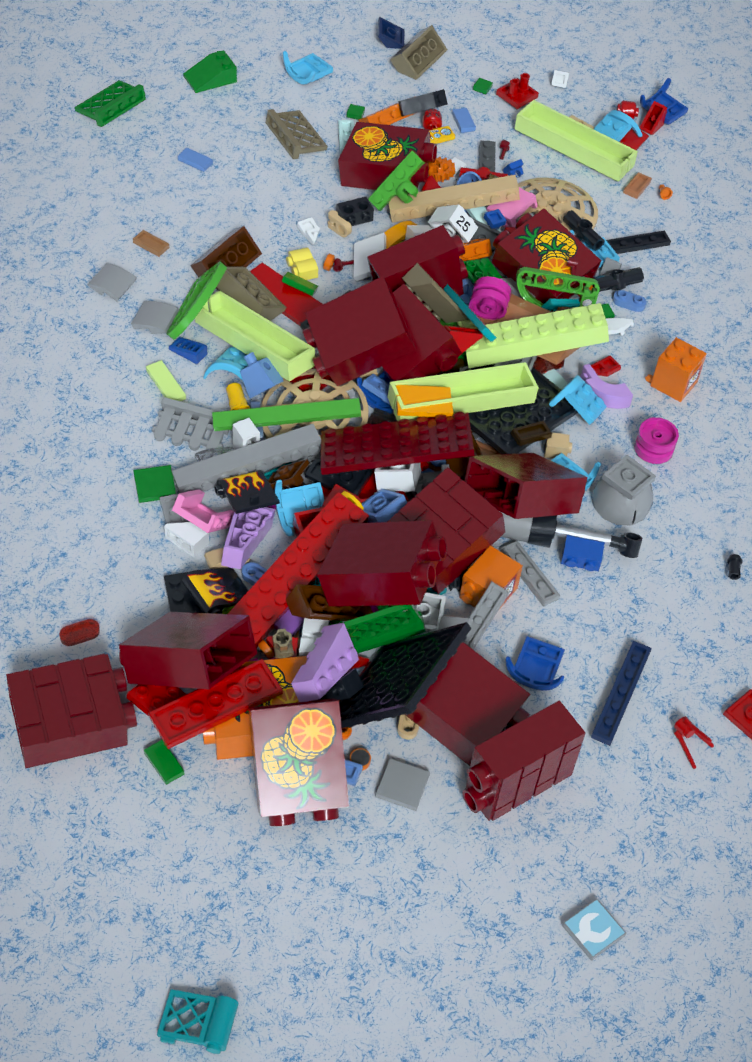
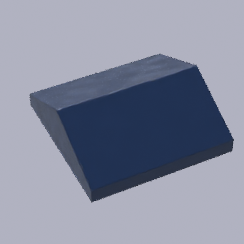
[378,17,405,49]

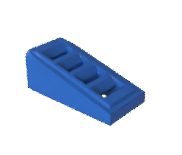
[169,337,208,364]

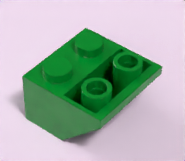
[463,258,502,285]

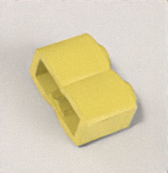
[286,247,318,280]

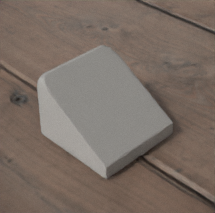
[599,257,622,276]

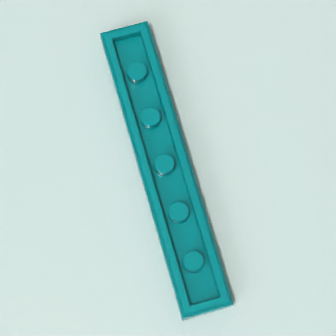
[443,284,497,342]

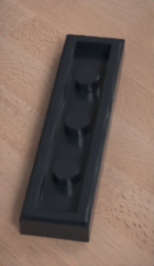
[606,230,671,254]

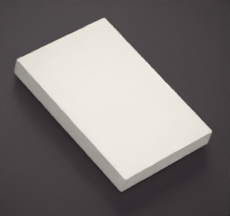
[354,232,386,281]

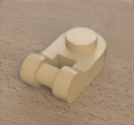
[328,210,352,237]

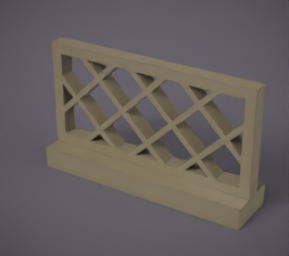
[265,109,328,159]

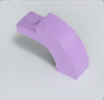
[580,364,633,409]

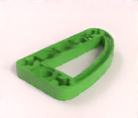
[166,261,227,340]
[516,267,600,307]

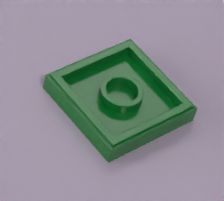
[133,465,176,503]

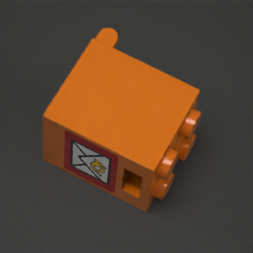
[645,337,707,402]
[459,545,523,608]

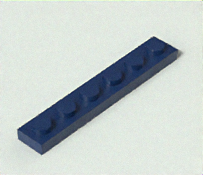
[591,641,652,746]

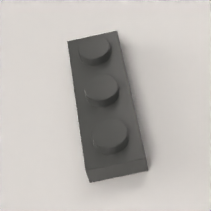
[479,140,496,172]

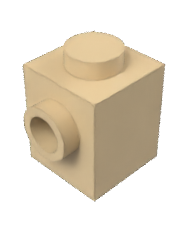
[544,433,572,458]

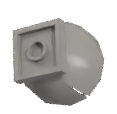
[593,455,656,526]

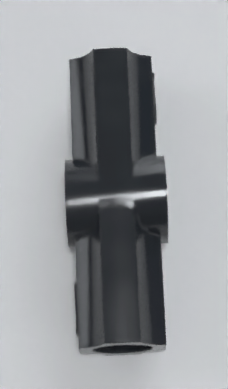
[563,210,605,251]
[592,267,644,292]

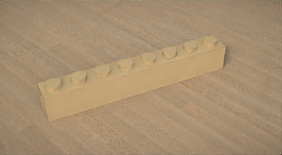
[389,175,520,223]

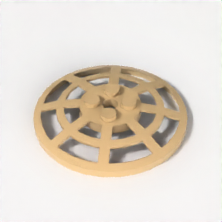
[516,178,598,231]
[261,369,369,439]

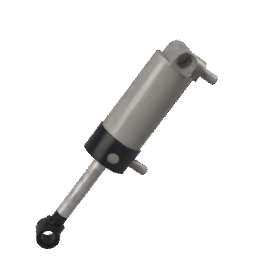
[501,512,643,558]

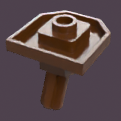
[268,459,310,489]

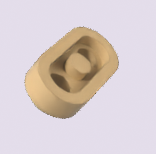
[397,715,419,740]

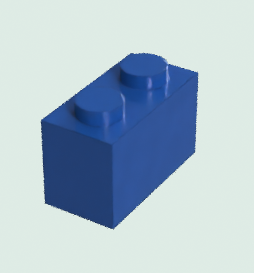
[561,535,605,572]

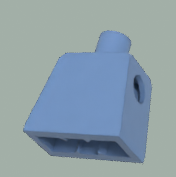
[240,352,284,398]

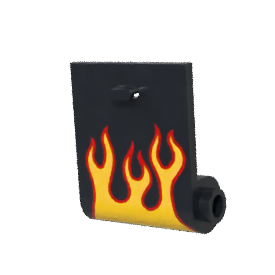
[214,471,280,514]
[182,567,249,614]

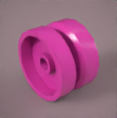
[469,276,512,320]
[634,417,679,464]

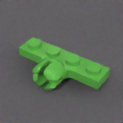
[368,151,425,211]

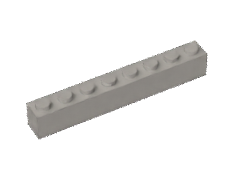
[172,424,321,493]

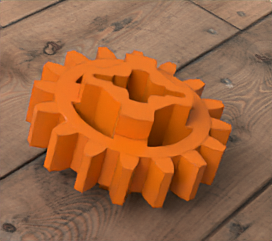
[428,157,455,183]

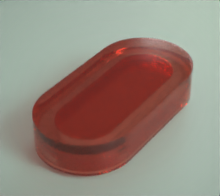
[59,619,100,646]

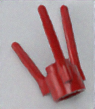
[674,716,714,769]

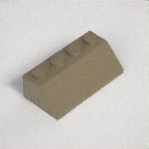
[390,25,448,80]
[402,263,469,323]
[217,267,287,321]

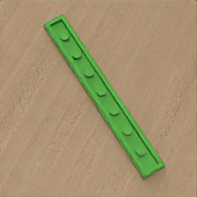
[212,398,361,431]

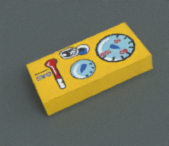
[430,126,455,144]

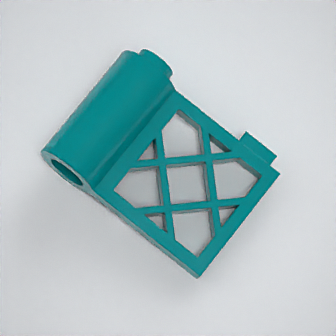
[157,989,239,1054]

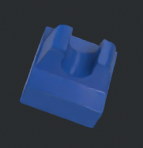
[502,159,524,177]
[483,209,507,230]

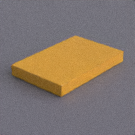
[396,385,453,417]

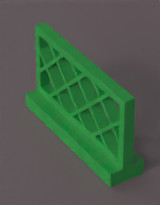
[74,80,146,127]
[343,605,426,654]

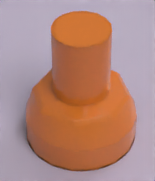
[659,184,673,200]

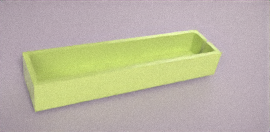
[515,100,638,182]
[195,291,315,381]
[465,303,609,368]
[387,362,539,421]

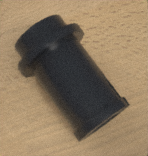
[727,554,743,580]

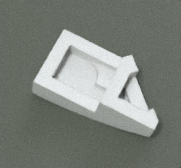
[297,217,320,244]
[606,318,634,336]

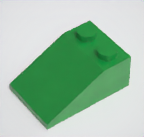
[183,50,237,93]

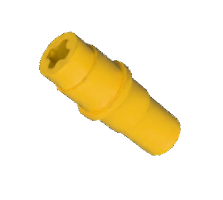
[226,383,251,411]

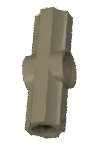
[272,628,294,659]

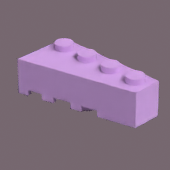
[221,507,275,569]
[291,623,359,702]

